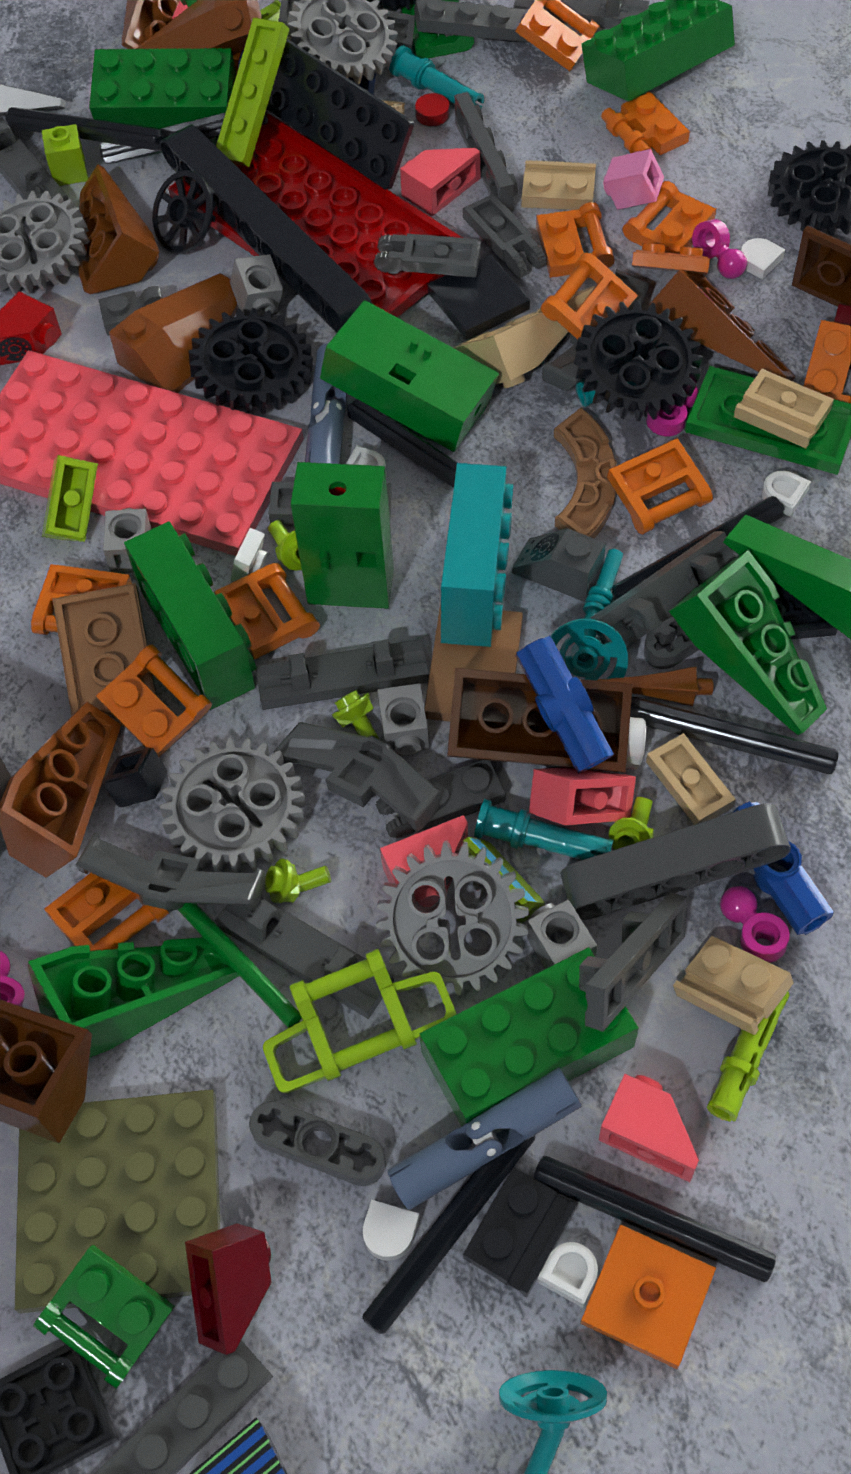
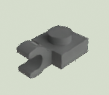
[98,286,162,336]

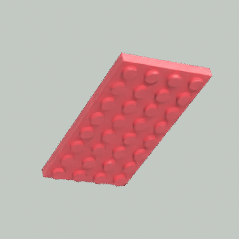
[0,350,304,556]

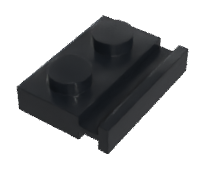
[463,1167,577,1297]

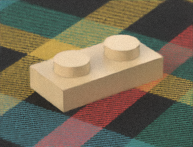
[646,733,736,825]

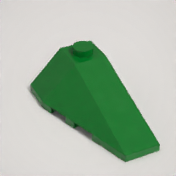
[723,514,851,639]
[669,550,827,735]
[28,937,239,1058]

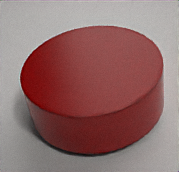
[415,93,450,126]

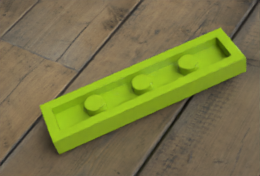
[216,18,290,167]

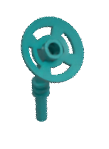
[551,549,629,681]
[499,1370,607,1474]

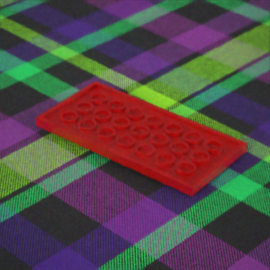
[168,114,463,318]

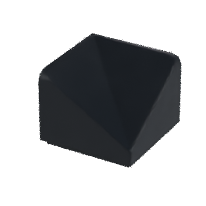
[103,748,167,807]

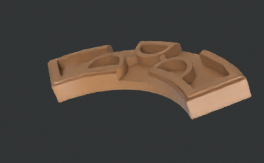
[554,407,617,539]

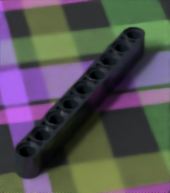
[160,125,372,333]

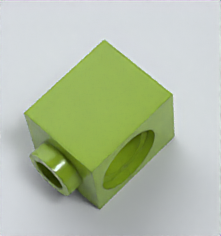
[42,124,88,186]

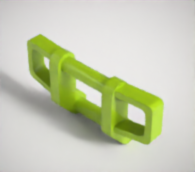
[263,949,457,1094]

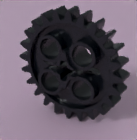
[768,140,851,236]
[574,300,703,421]
[189,308,313,414]

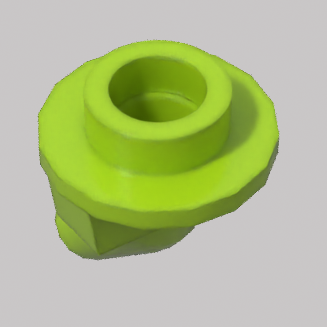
[267,520,302,571]
[331,690,379,739]
[608,797,654,850]
[265,858,331,904]

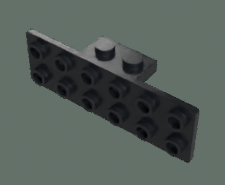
[267,39,414,190]

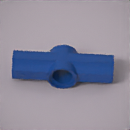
[516,636,614,774]
[733,801,834,935]

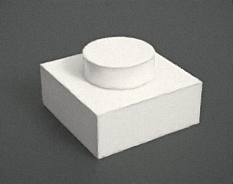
[230,528,268,581]

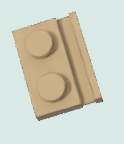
[521,160,596,210]
[734,369,834,448]
[673,936,794,1035]

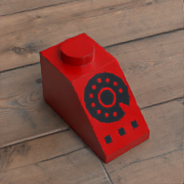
[0,291,62,366]

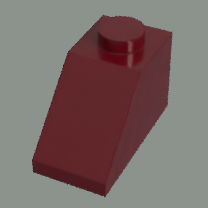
[185,1223,272,1355]

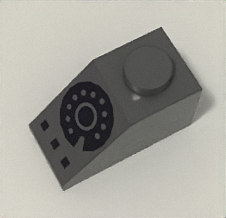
[512,528,606,602]

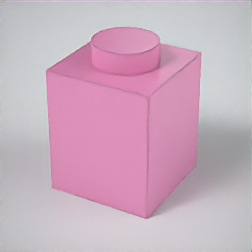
[603,149,664,210]

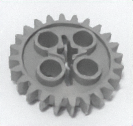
[287,0,398,84]
[0,191,90,294]
[160,737,306,873]
[376,841,529,995]

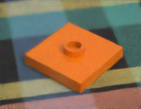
[580,1224,716,1369]

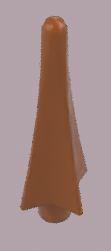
[595,666,714,706]

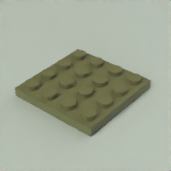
[15,1089,220,1314]

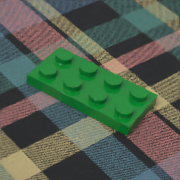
[685,366,851,475]

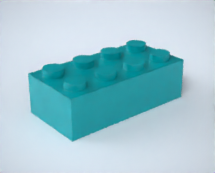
[441,463,514,647]

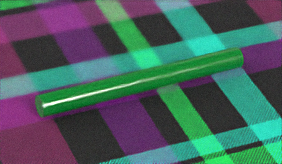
[178,903,302,1028]

